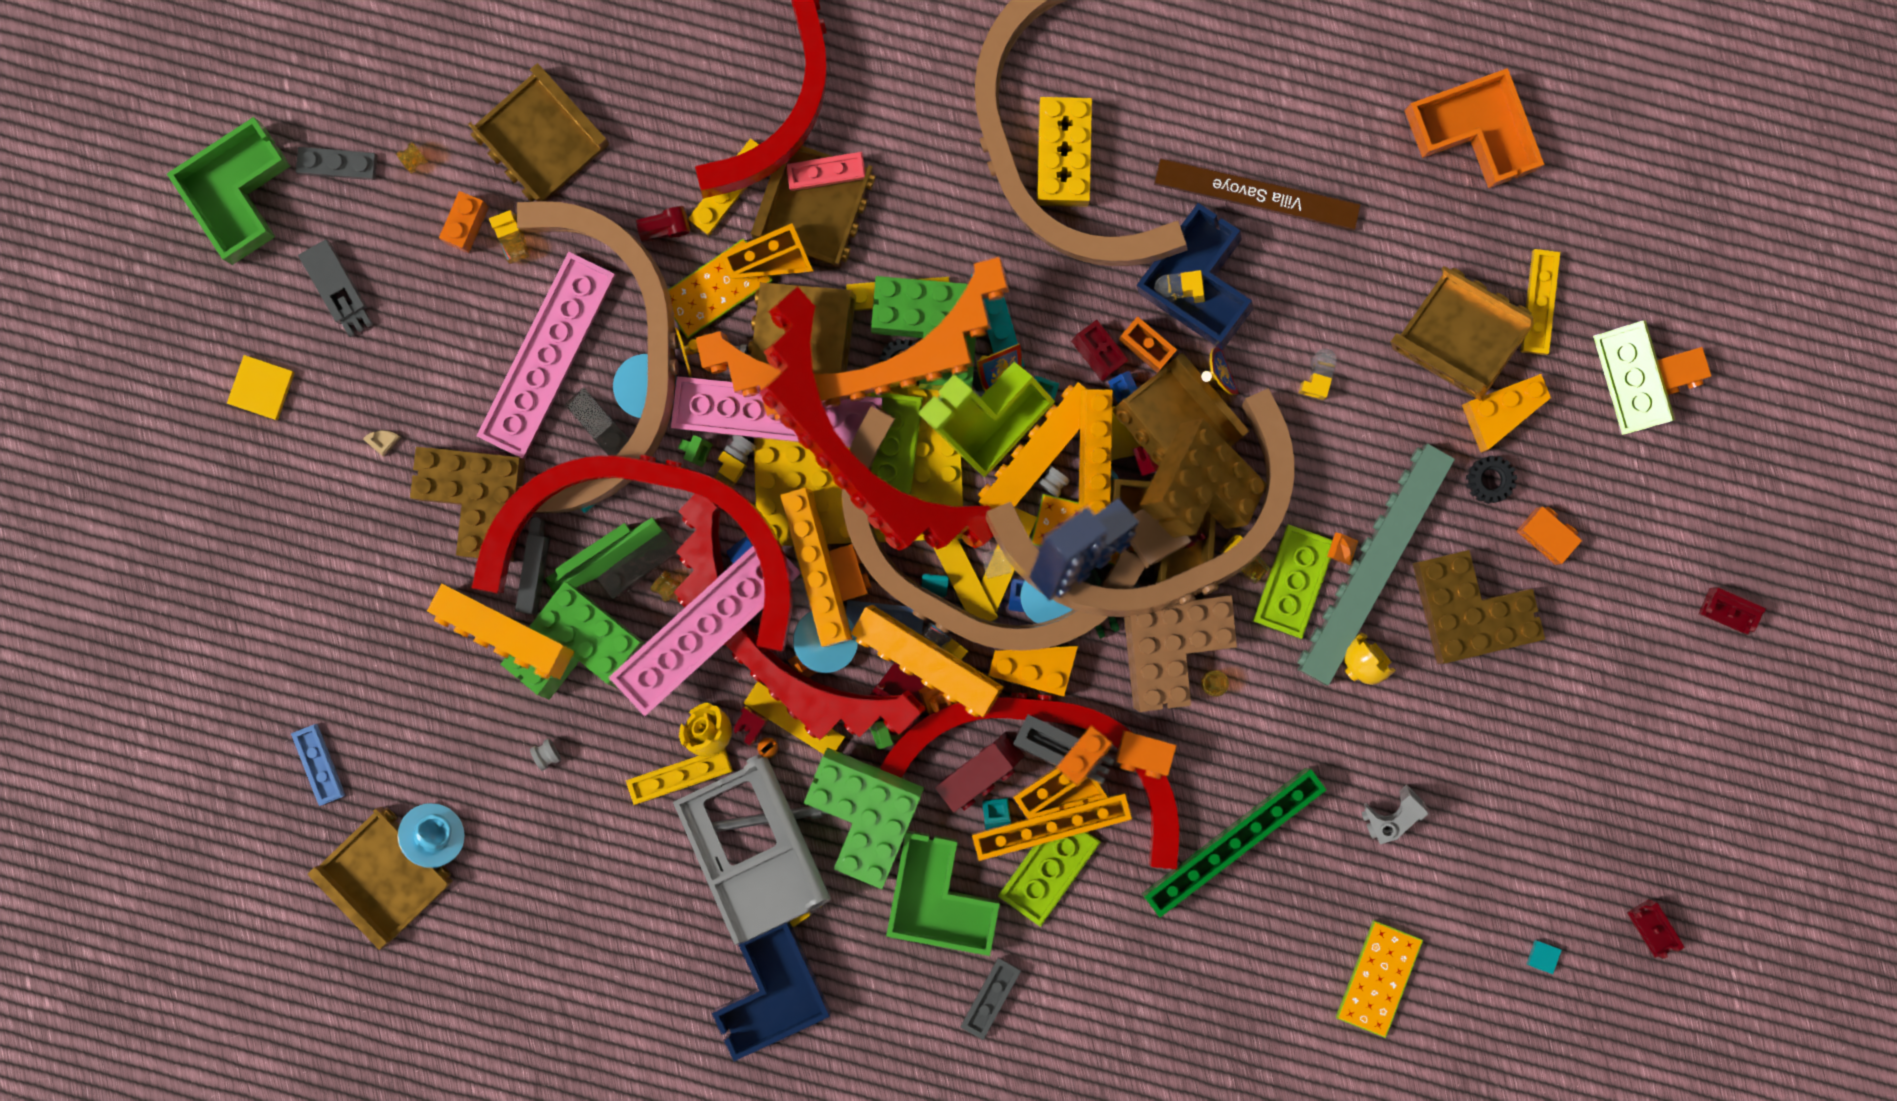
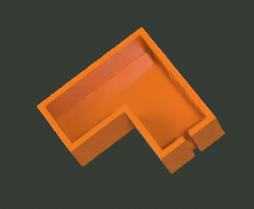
[1405,68,1545,189]

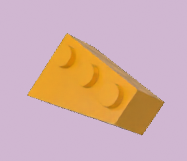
[720,223,813,279]
[1462,374,1551,453]
[988,646,1078,696]
[1012,766,1108,819]

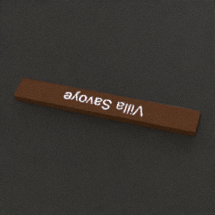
[1154,158,1361,231]

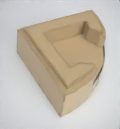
[363,430,401,456]

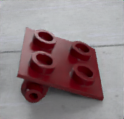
[870,662,926,728]

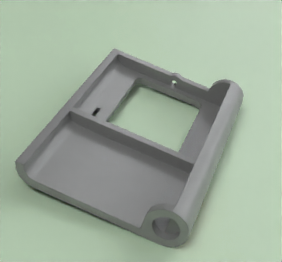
[673,755,831,945]

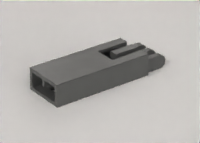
[298,239,373,337]
[515,517,550,615]
[1013,715,1114,784]

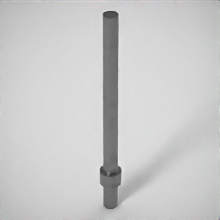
[712,805,829,832]

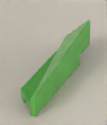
[545,517,670,594]

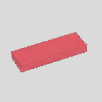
[786,152,866,191]

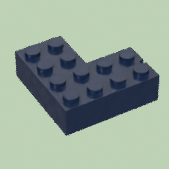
[1136,203,1253,351]
[1029,498,1139,601]
[712,922,831,1062]

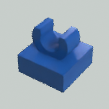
[1108,371,1141,404]

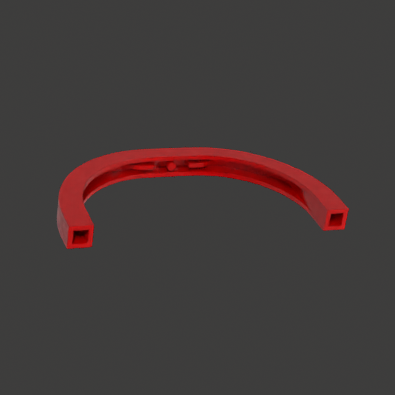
[695,0,827,199]
[472,455,793,651]
[880,693,1179,869]

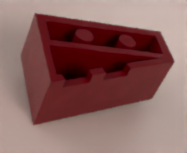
[935,731,1025,812]

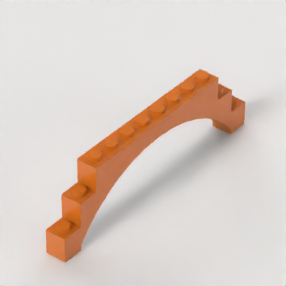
[696,257,1010,421]

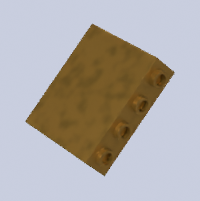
[468,63,610,202]
[751,146,876,268]
[1391,266,1534,401]
[748,282,856,374]
[1112,353,1249,466]
[307,807,453,950]

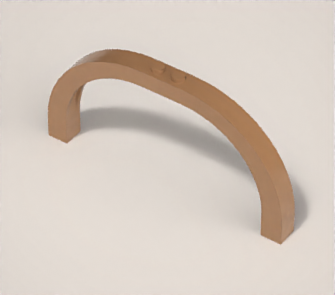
[975,0,1187,266]
[517,201,679,514]
[986,388,1294,617]
[842,405,1145,651]

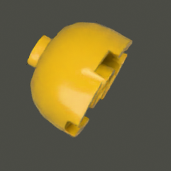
[1344,632,1395,685]
[679,703,732,757]

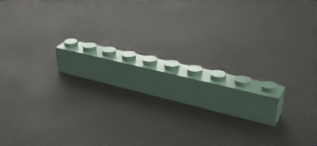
[1297,444,1455,686]

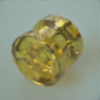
[395,141,428,174]
[650,570,682,603]
[1201,670,1229,696]

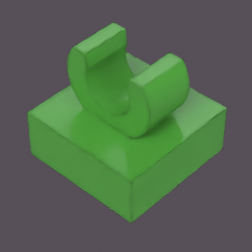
[678,435,713,468]
[870,720,901,750]

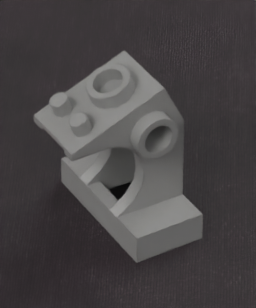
[1361,784,1429,844]

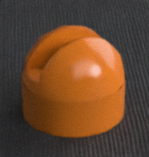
[757,737,779,758]

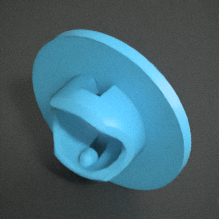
[613,354,677,418]
[1020,581,1073,623]
[793,611,858,673]
[398,803,465,868]

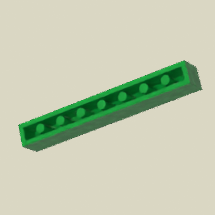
[1141,767,1327,918]

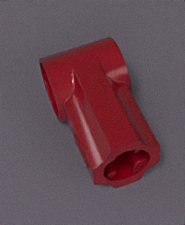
[636,206,691,243]

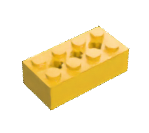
[1037,97,1092,207]

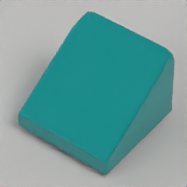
[922,574,949,597]
[982,798,1011,830]

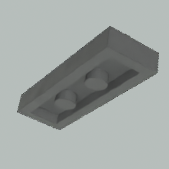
[296,147,377,181]
[960,957,1021,1040]

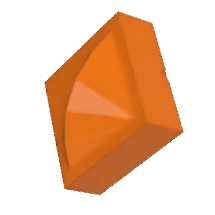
[1327,532,1358,565]

